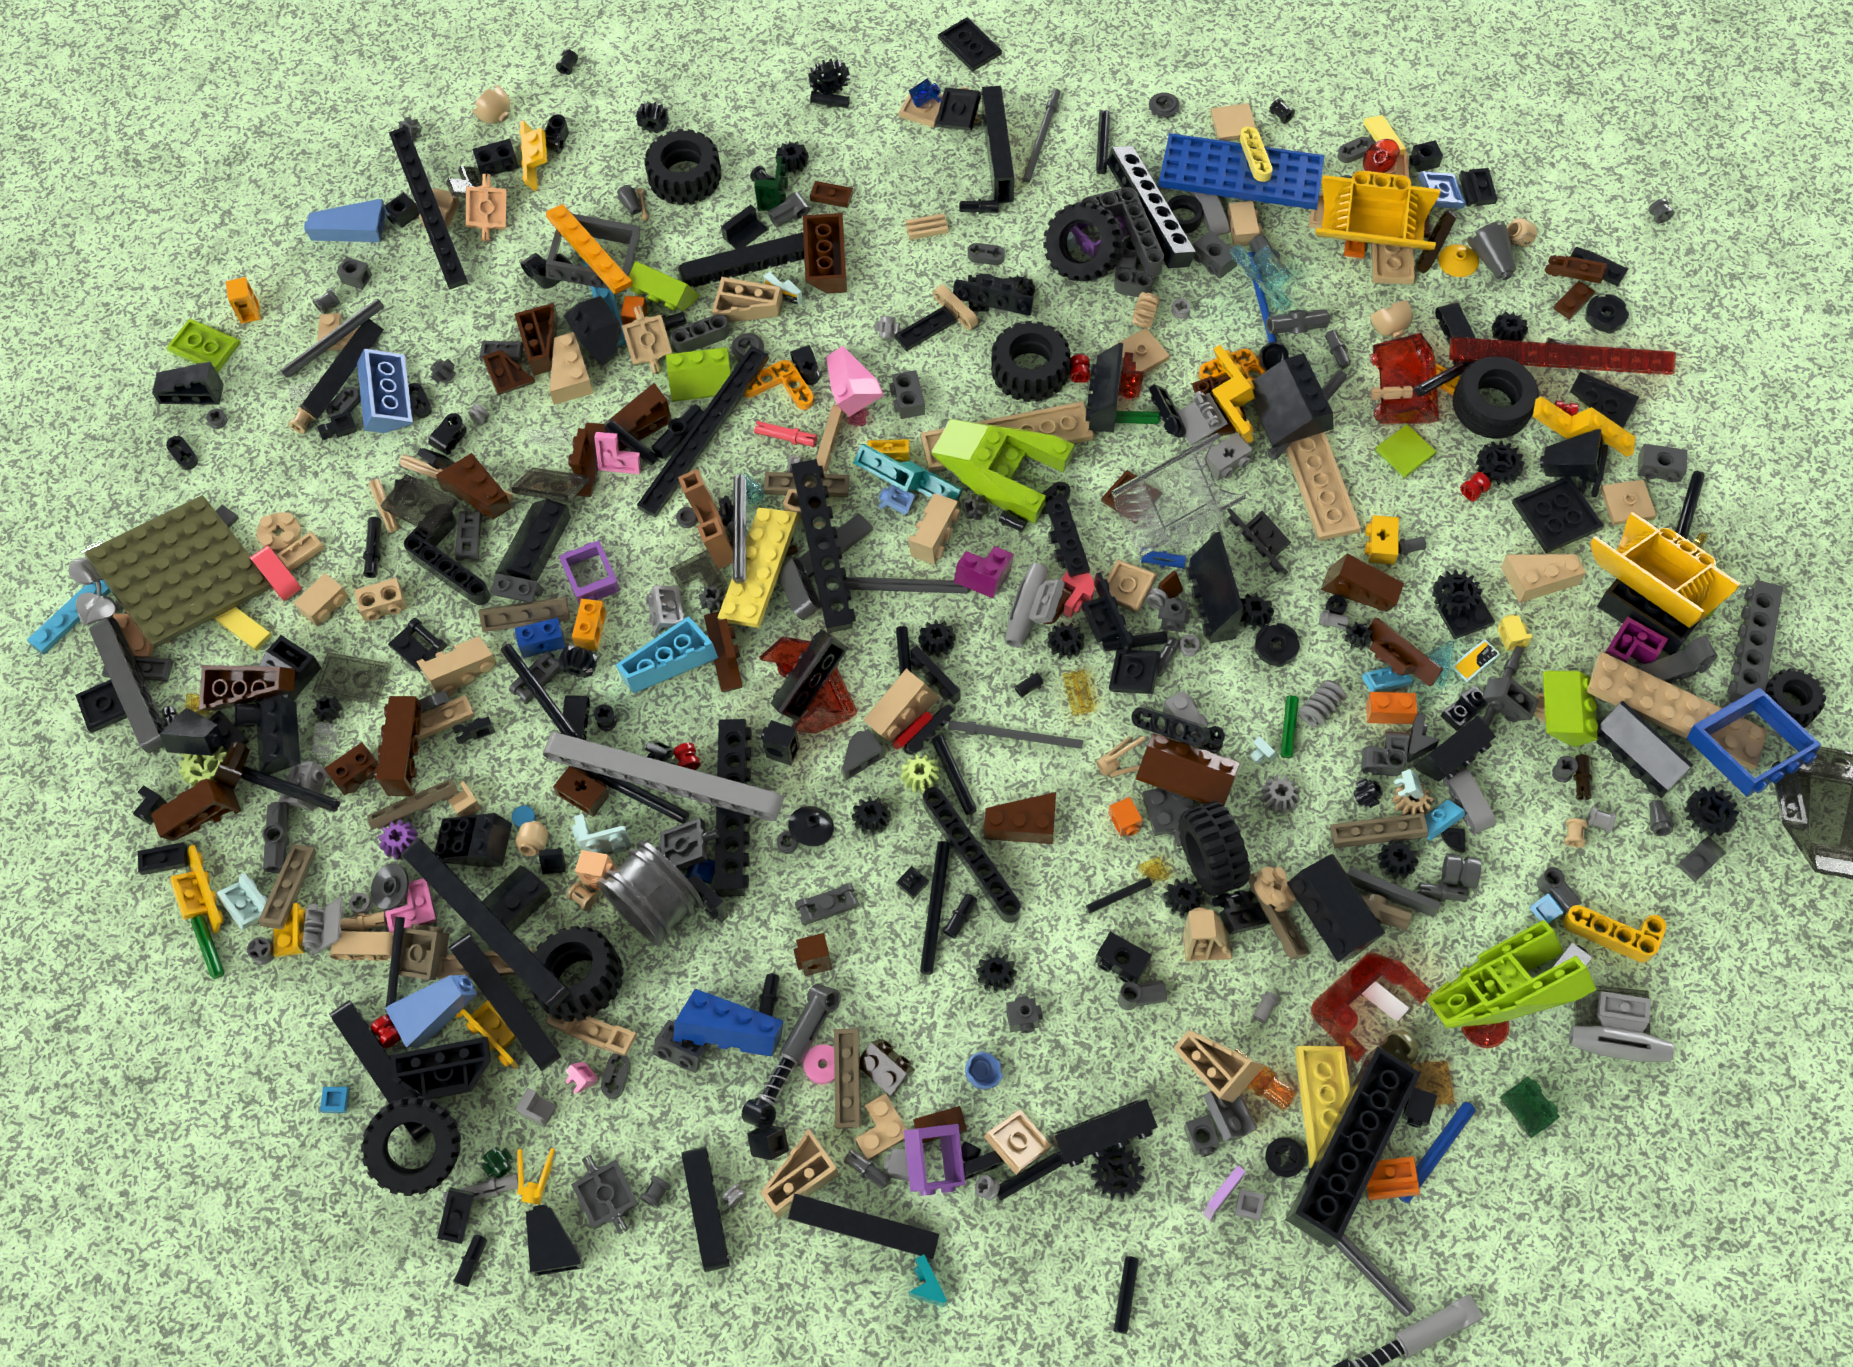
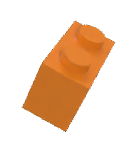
[1366,692,1417,724]

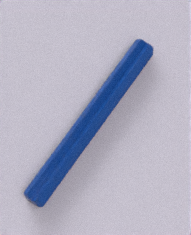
[1398,1101,1476,1204]

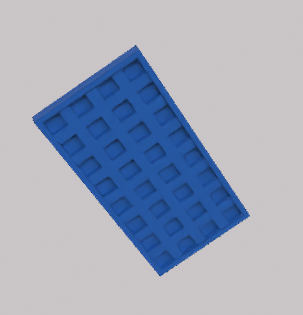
[1158,133,1324,210]

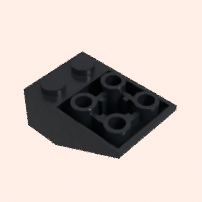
[253,635,321,705]
[434,813,512,868]

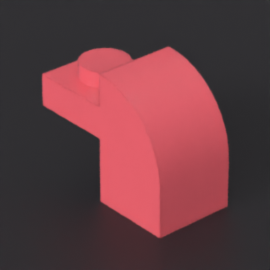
[1061,572,1094,618]

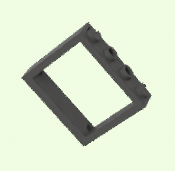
[546,213,640,292]

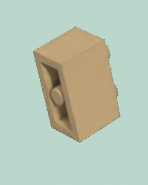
[1227,201,1262,247]
[293,573,348,626]

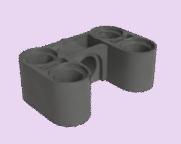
[1114,237,1153,297]

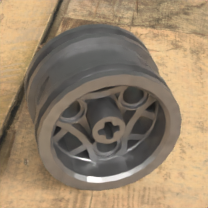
[597,840,703,946]

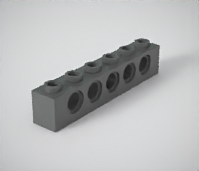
[1727,580,1783,703]

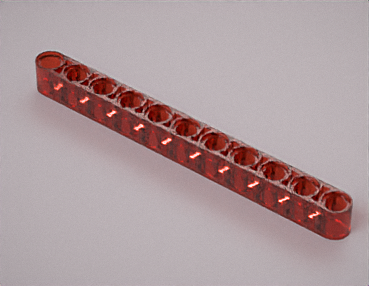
[1449,337,1676,375]

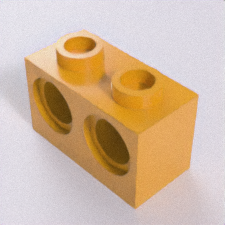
[226,277,261,324]
[572,599,607,651]

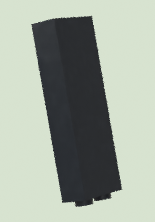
[982,85,1014,203]

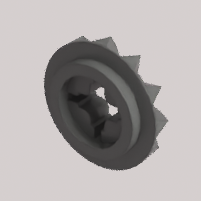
[1149,92,1180,119]
[731,333,764,360]

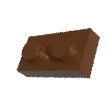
[810,181,853,208]
[1553,281,1596,320]
[913,1106,967,1143]

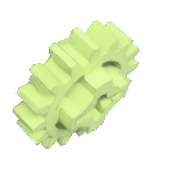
[178,746,226,786]

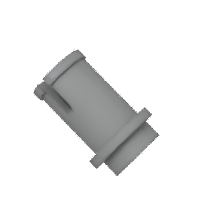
[1319,610,1349,630]
[1252,991,1279,1024]

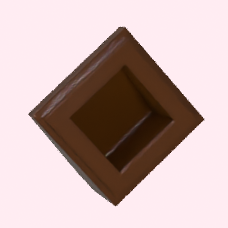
[1158,571,1183,599]

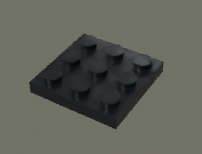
[1512,476,1604,553]

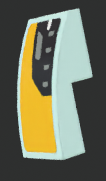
[764,272,803,305]
[1451,639,1501,684]

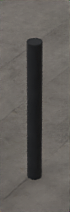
[385,917,405,1012]

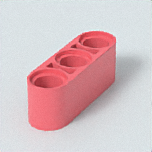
[249,546,302,602]

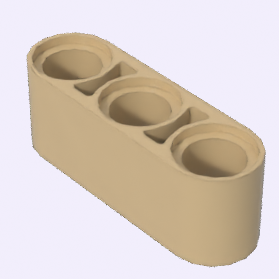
[329,931,394,961]

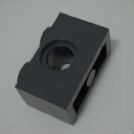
[761,720,800,766]
[1095,931,1152,984]

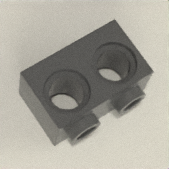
[889,370,925,419]

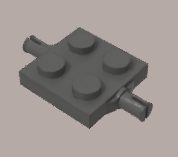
[1142,787,1195,847]
[658,818,720,870]
[571,1155,639,1234]

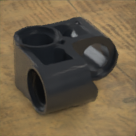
[520,253,573,289]

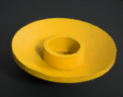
[1438,244,1479,277]

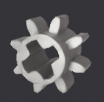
[875,316,900,338]

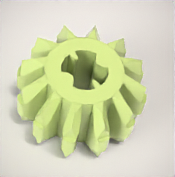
[901,754,939,794]

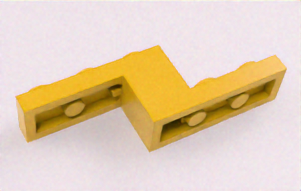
[1212,345,1255,444]
[1533,397,1636,456]

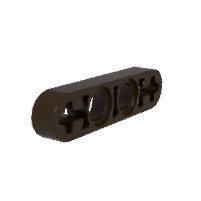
[1415,210,1457,274]

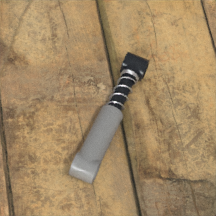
[1332,1294,1484,1367]

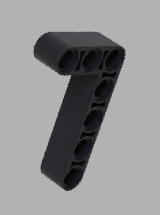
[404,505,491,605]

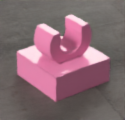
[565,1062,599,1093]

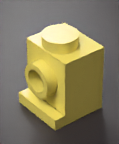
[1497,615,1532,651]

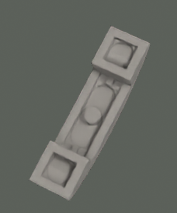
[1187,192,1230,236]

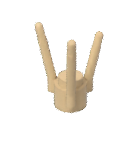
[1096,736,1146,779]

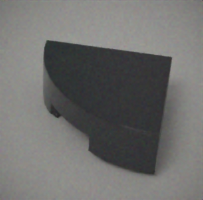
[1441,828,1465,853]

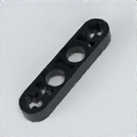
[1131,707,1210,746]

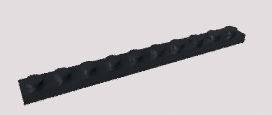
[389,126,468,290]
[637,346,769,518]

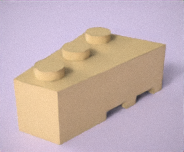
[712,277,783,323]
[549,332,593,405]
[908,493,961,565]
[1501,554,1586,603]
[417,636,497,697]
[863,668,941,742]
[1183,907,1232,961]
[1173,1030,1264,1102]
[760,1128,839,1219]

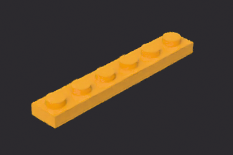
[546,204,632,294]

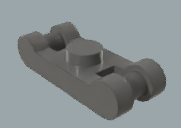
[455,511,483,561]
[509,651,563,704]
[795,883,860,925]

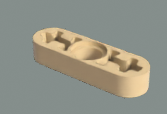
[933,284,979,330]

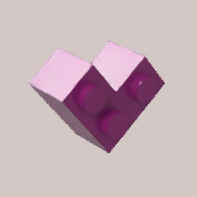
[954,546,1014,598]
[1605,616,1668,664]

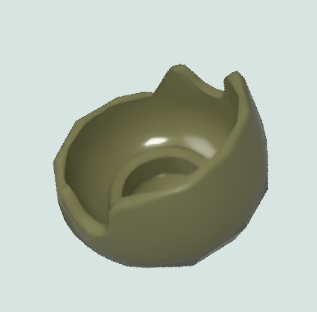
[1380,1030,1418,1065]

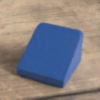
[685,858,715,884]

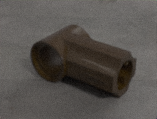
[212,742,250,789]

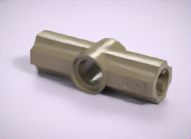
[1360,893,1413,931]

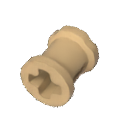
[288,407,315,434]
[1564,818,1588,848]
[566,881,598,911]

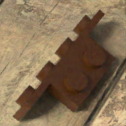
[568,422,606,497]
[704,611,743,692]
[1368,618,1443,686]

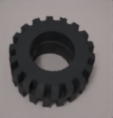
[1765,668,1826,728]

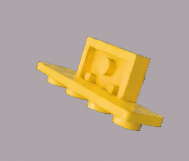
[519,120,547,191]
[170,845,223,934]
[456,1000,519,1070]

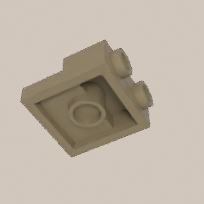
[399,924,450,980]

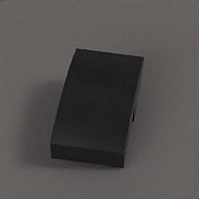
[1440,685,1489,731]

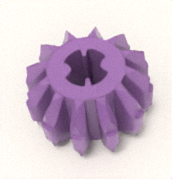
[378,819,418,860]

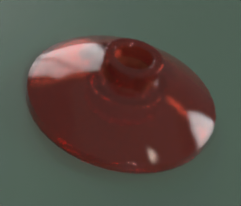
[1363,139,1400,173]
[1461,1021,1509,1048]

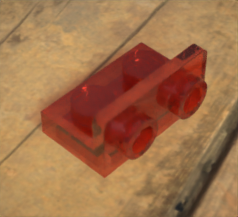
[1118,352,1144,399]

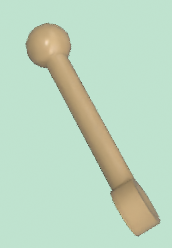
[636,188,649,221]

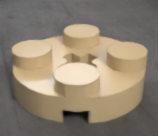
[257,512,301,553]
[1254,867,1297,912]

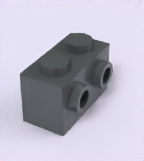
[1482,677,1539,722]

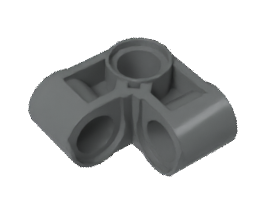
[1361,731,1409,776]

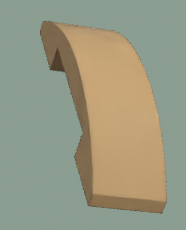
[545,1014,637,1056]

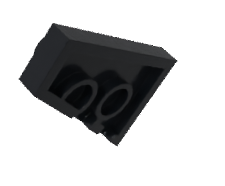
[1570,371,1639,428]

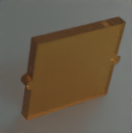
[1409,1060,1454,1108]

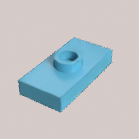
[1362,666,1413,692]
[1424,799,1465,841]

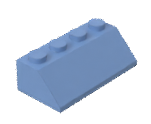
[357,349,413,433]

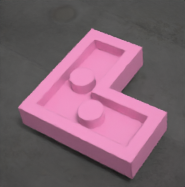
[594,432,641,474]
[385,878,438,933]

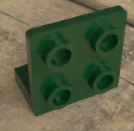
[754,156,788,211]

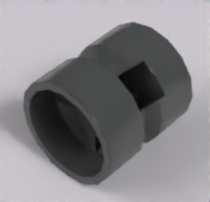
[1441,853,1481,889]

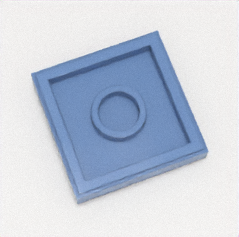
[1418,171,1466,209]

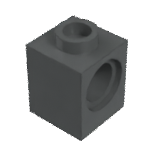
[337,256,372,290]
[1184,1115,1219,1157]

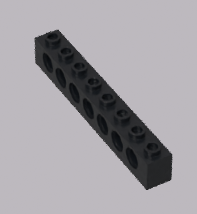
[1107,146,1196,269]
[791,459,856,633]
[714,719,752,897]

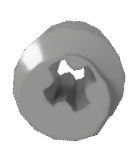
[1298,680,1347,727]

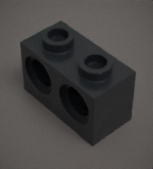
[472,138,519,178]

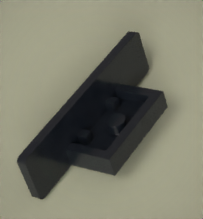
[953,273,1034,316]
[1046,498,1090,577]
[1227,507,1292,575]
[1081,572,1134,654]

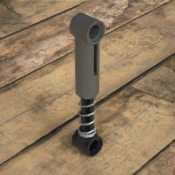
[741,984,841,1129]

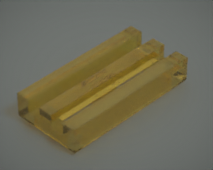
[1062,669,1094,716]

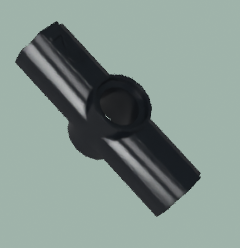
[651,404,704,460]

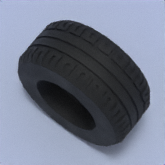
[1453,356,1539,439]

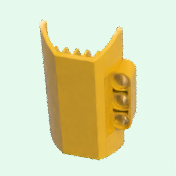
[1315,171,1441,250]
[1590,512,1740,628]

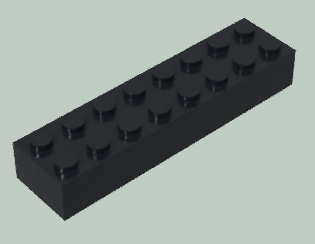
[1285,1047,1421,1248]

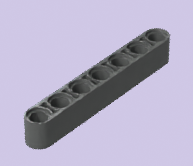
[89,616,165,753]

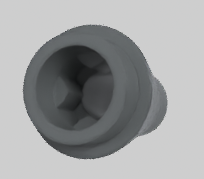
[617,185,641,215]
[1649,800,1674,836]

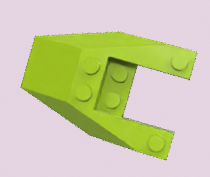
[931,419,1074,524]
[1426,920,1597,1028]

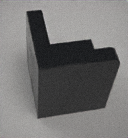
[133,785,167,826]
[747,1125,789,1160]

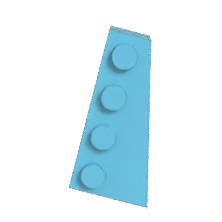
[616,616,718,693]

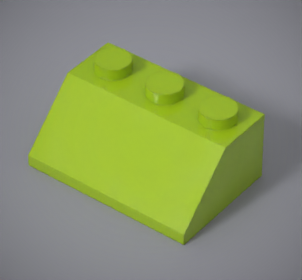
[628,261,700,311]
[666,347,731,402]
[1543,671,1598,747]

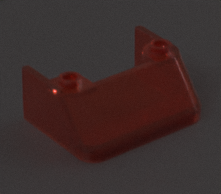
[759,636,857,734]
[1310,952,1432,1063]

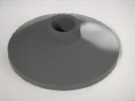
[371,863,409,910]

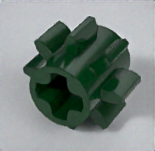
[481,1147,513,1178]

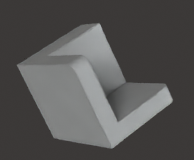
[515,1088,556,1128]

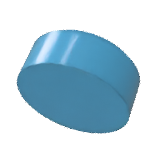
[512,806,536,829]

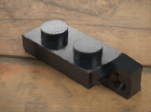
[1570,247,1628,287]

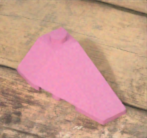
[826,346,884,417]

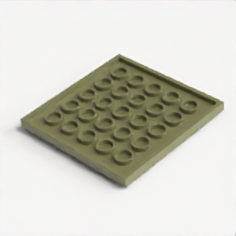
[84,495,272,649]

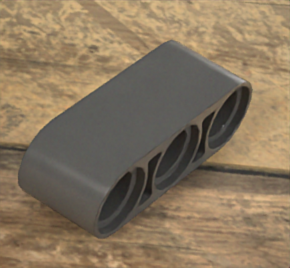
[671,314,729,353]
[778,557,821,620]

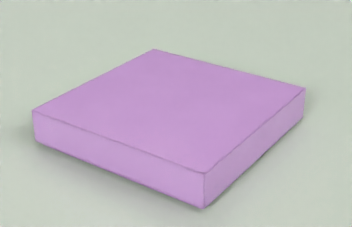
[1203,1166,1246,1220]

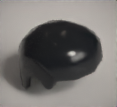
[1258,342,1289,371]

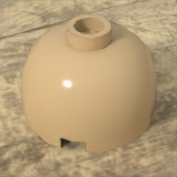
[472,85,511,124]
[1370,300,1413,338]

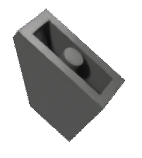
[842,728,884,780]

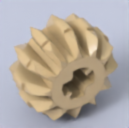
[1132,292,1159,328]
[1393,783,1433,816]

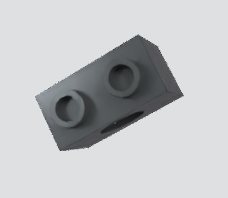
[1193,230,1239,279]
[1637,444,1688,483]

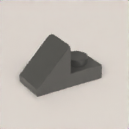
[1407,713,1440,763]
[1677,836,1727,882]

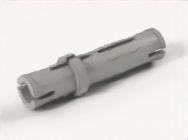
[443,1173,518,1203]

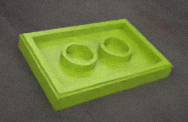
[166,318,241,373]

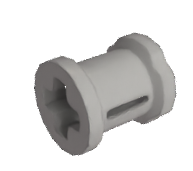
[1587,806,1616,833]

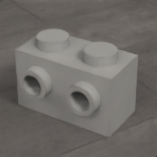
[1163,691,1208,745]

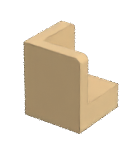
[448,781,481,817]

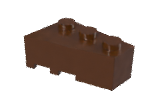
[515,303,558,376]
[436,453,511,520]
[1321,553,1404,612]
[151,778,241,841]
[984,792,1056,844]

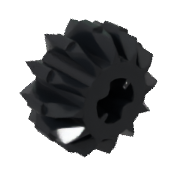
[636,101,669,133]
[775,140,809,174]
[1491,311,1528,346]
[1240,592,1274,631]
[918,619,956,658]
[1047,622,1085,660]
[559,645,597,678]
[851,796,891,836]
[1378,839,1419,880]
[1164,877,1204,918]
[976,951,1017,993]

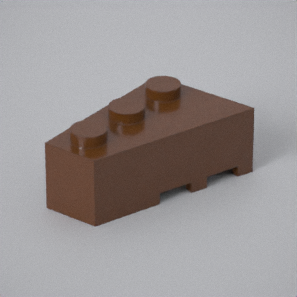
[603,383,672,451]

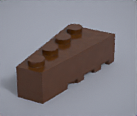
[199,665,295,711]
[374,696,422,797]

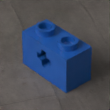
[515,618,566,658]

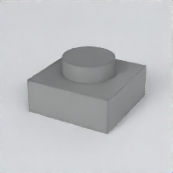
[1234,1189,1265,1222]

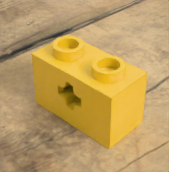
[1365,515,1399,565]

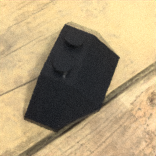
[564,296,620,366]
[390,1037,491,1100]

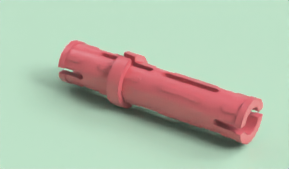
[754,421,818,448]

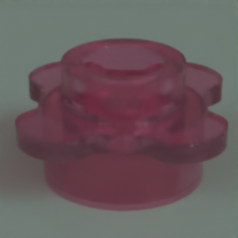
[846,408,869,427]

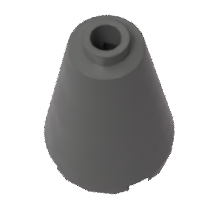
[1467,221,1516,280]

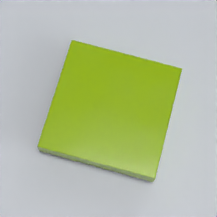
[1375,424,1437,478]

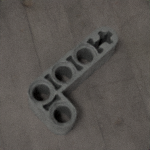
[1636,636,1718,684]

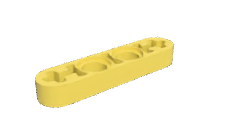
[1239,127,1272,182]

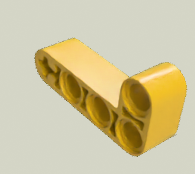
[1562,905,1667,963]

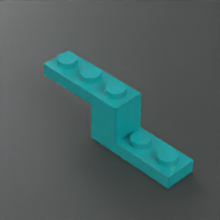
[853,444,963,501]

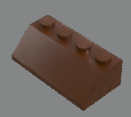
[803,213,847,294]
[1136,733,1240,806]

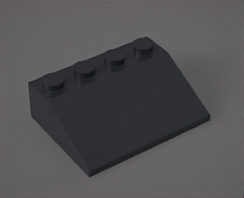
[1251,353,1334,448]
[1186,532,1243,644]

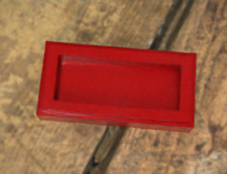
[891,712,933,750]

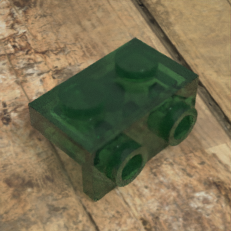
[1499,1076,1560,1138]

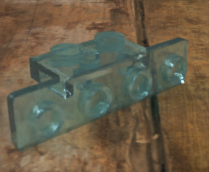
[1229,244,1293,311]

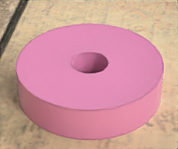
[803,1045,835,1085]

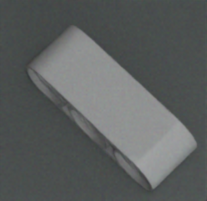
[1443,768,1496,834]

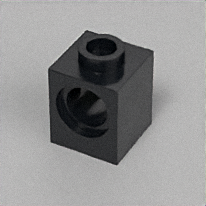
[1409,140,1443,173]
[385,192,420,228]
[1402,1087,1437,1128]

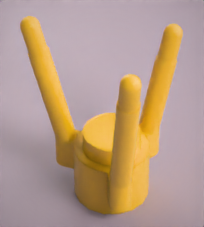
[517,1148,555,1205]

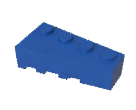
[673,989,783,1057]

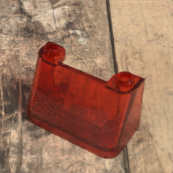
[1370,333,1439,424]

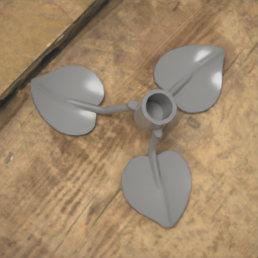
[68,558,120,626]

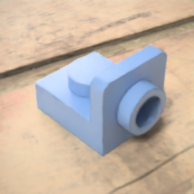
[878,484,915,515]

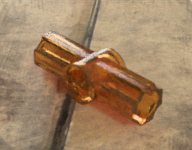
[1235,1048,1296,1112]

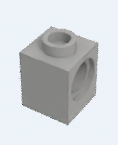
[884,1148,909,1182]

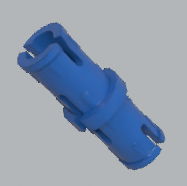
[1141,549,1186,569]

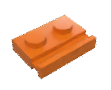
[1367,1156,1420,1201]

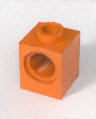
[621,296,648,325]
[1108,797,1142,837]

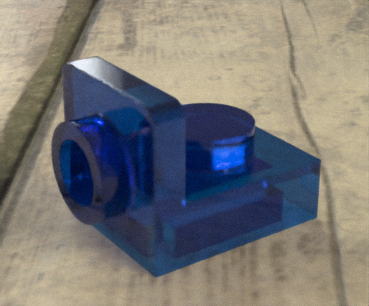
[908,78,942,108]

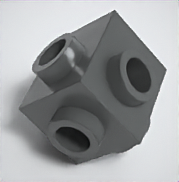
[1158,598,1190,632]
[1006,996,1043,1033]

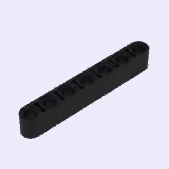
[678,232,804,287]
[923,787,1021,923]
[448,933,562,1071]
[329,999,432,1143]

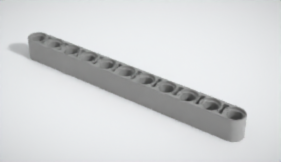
[543,732,784,821]

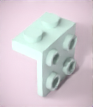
[572,814,631,854]

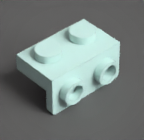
[217,873,268,930]

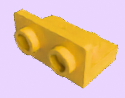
[867,439,910,463]
[273,903,306,957]

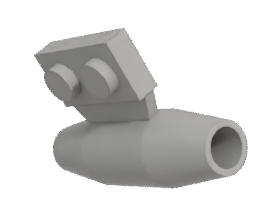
[1005,563,1065,648]
[1569,991,1674,1062]

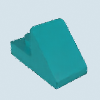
[908,1255,948,1307]

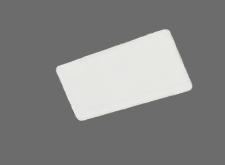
[1361,980,1409,1021]

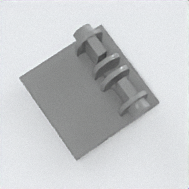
[1178,391,1228,446]
[302,897,343,956]

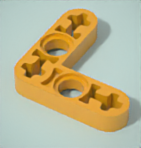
[1198,348,1265,381]
[743,360,814,410]

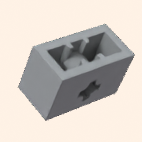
[1201,432,1253,481]

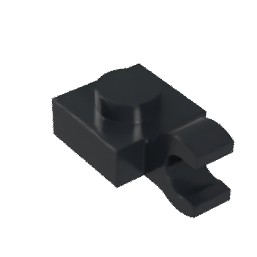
[317,411,357,441]
[452,716,496,744]

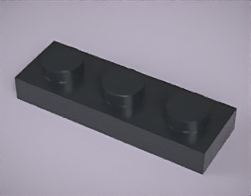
[910,645,961,704]

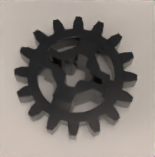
[808,59,850,94]
[1476,441,1525,485]
[1432,570,1482,616]
[1684,786,1739,837]
[1091,1145,1145,1201]

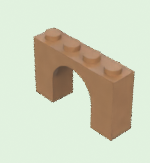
[678,468,733,569]

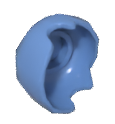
[965,1052,1003,1090]

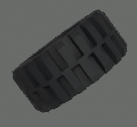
[644,129,722,205]
[1043,202,1124,281]
[991,321,1070,402]
[1178,801,1251,896]
[530,926,624,1022]
[361,1096,461,1196]

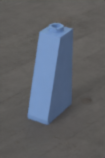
[304,199,387,242]
[385,975,477,1048]

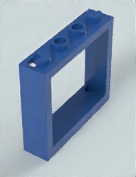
[1686,688,1821,797]

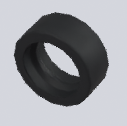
[1167,195,1203,234]

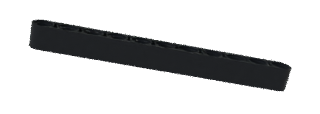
[401,837,571,1011]

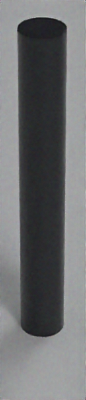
[1086,877,1152,914]

